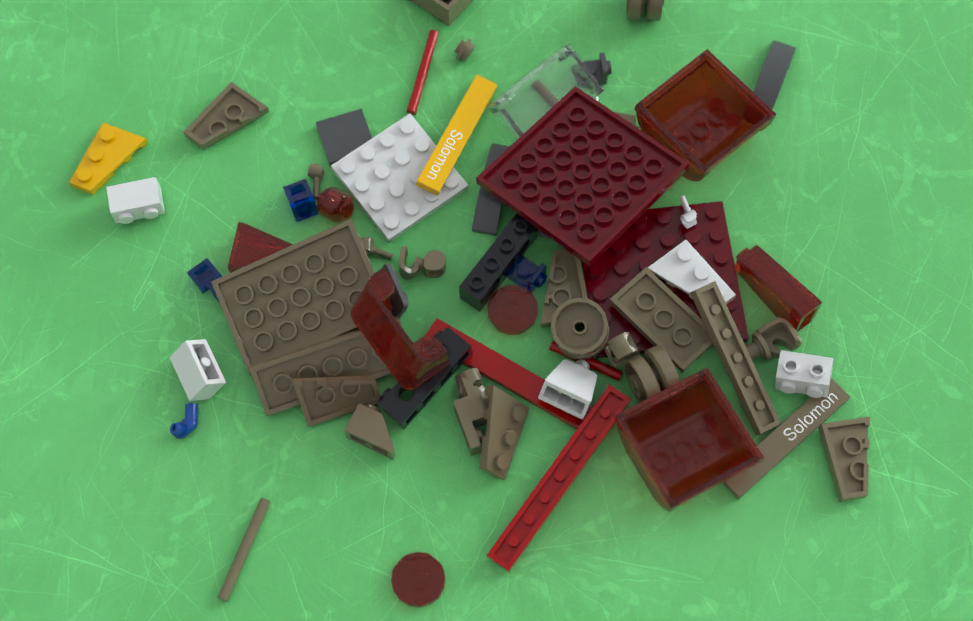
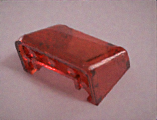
[351,267,450,389]

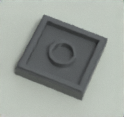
[316,108,372,167]

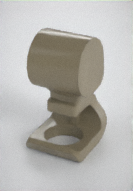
[399,246,446,280]
[604,332,640,368]

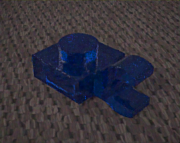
[187,258,222,303]

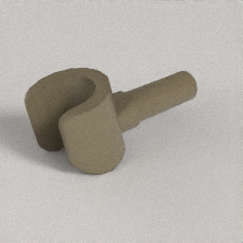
[308,163,324,199]
[361,237,393,260]

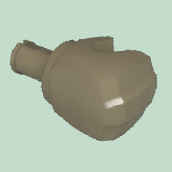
[746,318,802,361]

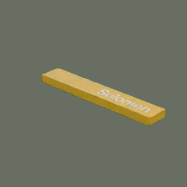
[416,74,498,196]

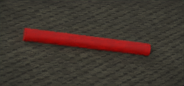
[407,30,439,115]

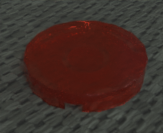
[488,285,538,335]
[391,552,446,608]

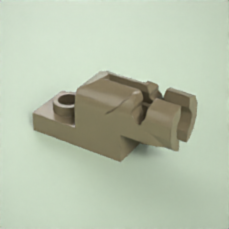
[453,368,489,456]

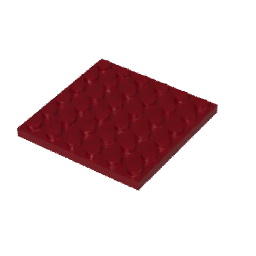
[476,86,689,267]
[581,201,749,359]

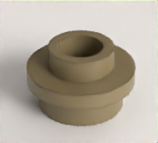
[454,38,475,61]

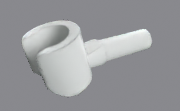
[679,196,697,229]

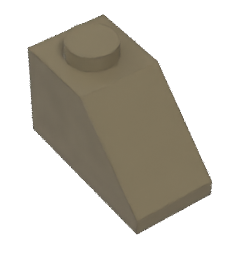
[344,403,395,460]

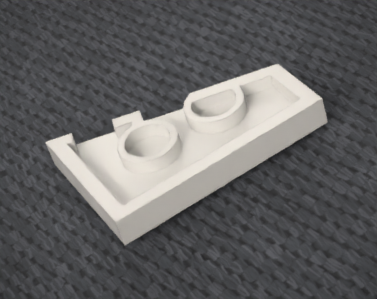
[648,240,736,304]

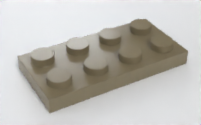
[609,267,714,373]

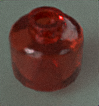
[317,187,354,223]

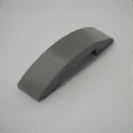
[744,40,796,127]
[472,143,510,236]

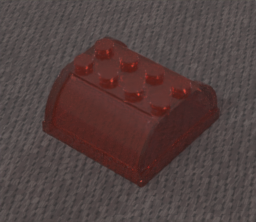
[635,49,776,181]
[614,368,764,512]

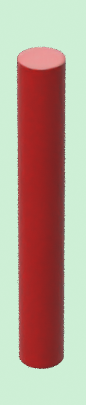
[549,340,623,381]

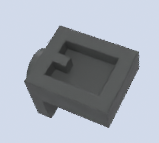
[575,52,611,88]

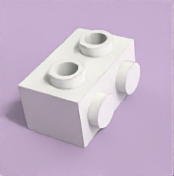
[107,177,165,224]
[170,339,226,401]
[775,350,833,398]

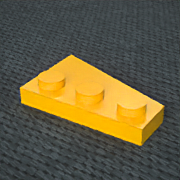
[69,122,148,195]

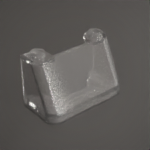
[487,44,604,139]

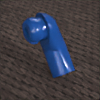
[170,403,198,438]

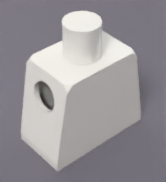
[538,360,597,420]

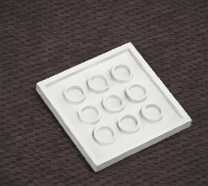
[331,113,468,243]

